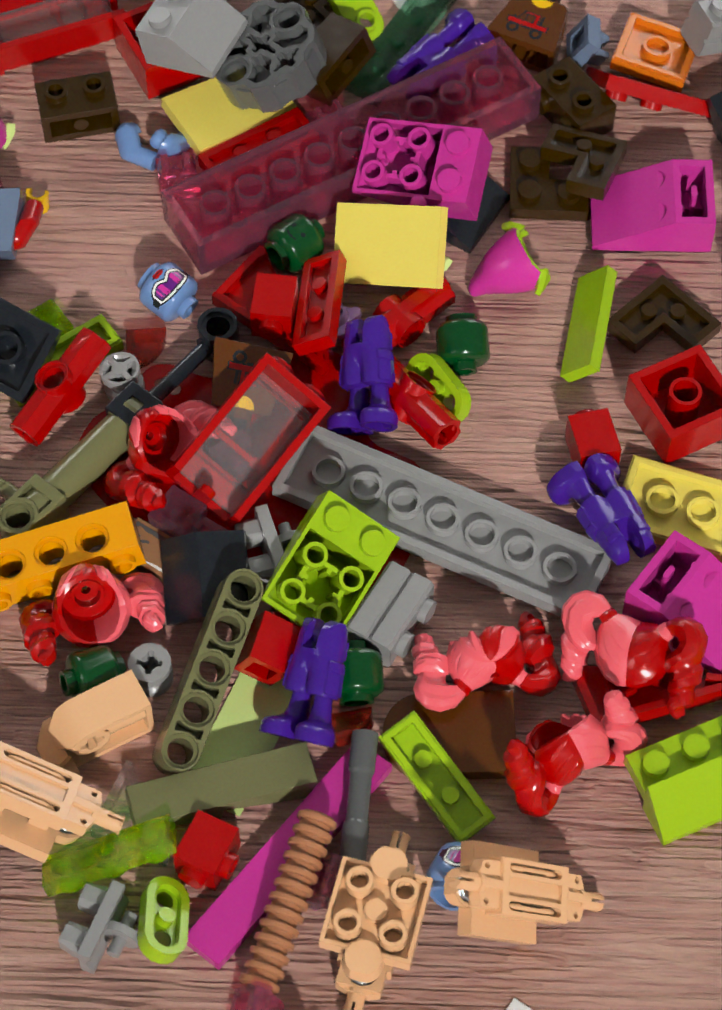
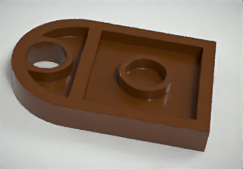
[383,690,516,779]

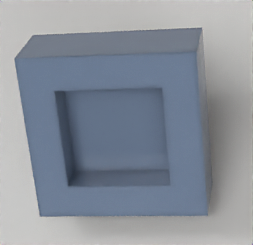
[566,14,610,68]

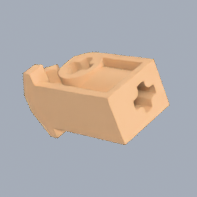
[37,669,155,775]

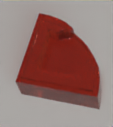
[126,327,167,369]
[332,707,374,747]

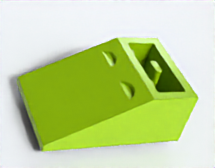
[261,490,400,626]

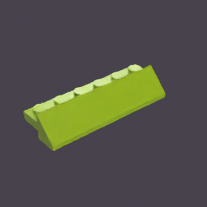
[624,716,722,846]

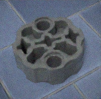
[216,0,327,113]

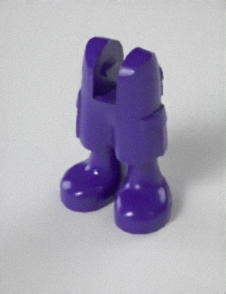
[387,8,500,102]
[327,315,398,436]
[546,453,656,566]
[259,617,349,748]

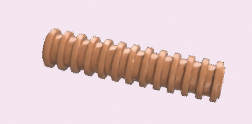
[239,809,337,995]

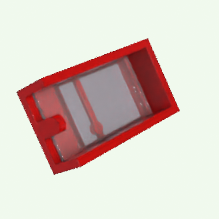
[0,0,125,76]
[165,352,331,528]

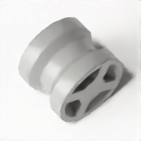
[99,352,145,401]
[128,643,173,697]

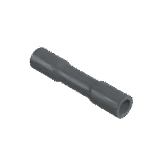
[339,729,379,865]

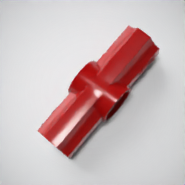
[342,278,456,348]
[9,327,111,447]
[389,355,461,450]

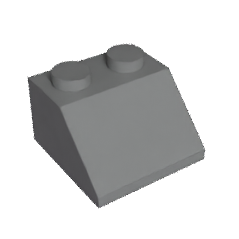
[135,0,248,78]

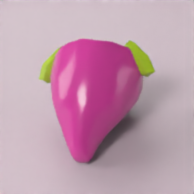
[468,221,550,297]

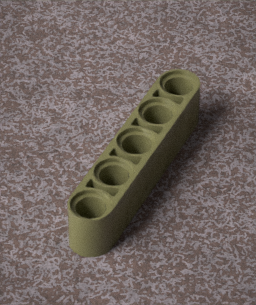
[152,568,264,776]

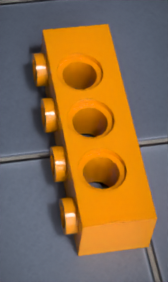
[0,501,147,612]

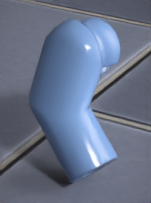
[115,122,160,171]
[150,129,191,158]

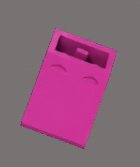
[352,117,493,221]
[590,159,716,252]
[622,530,722,674]

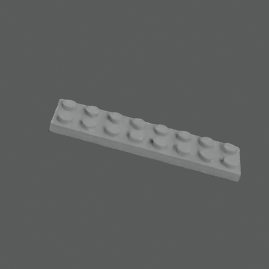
[272,425,613,617]

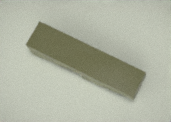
[125,741,317,832]

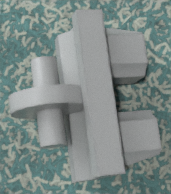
[234,504,296,585]
[58,880,139,974]

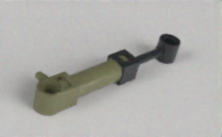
[0,307,240,539]

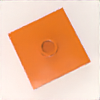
[609,12,695,92]

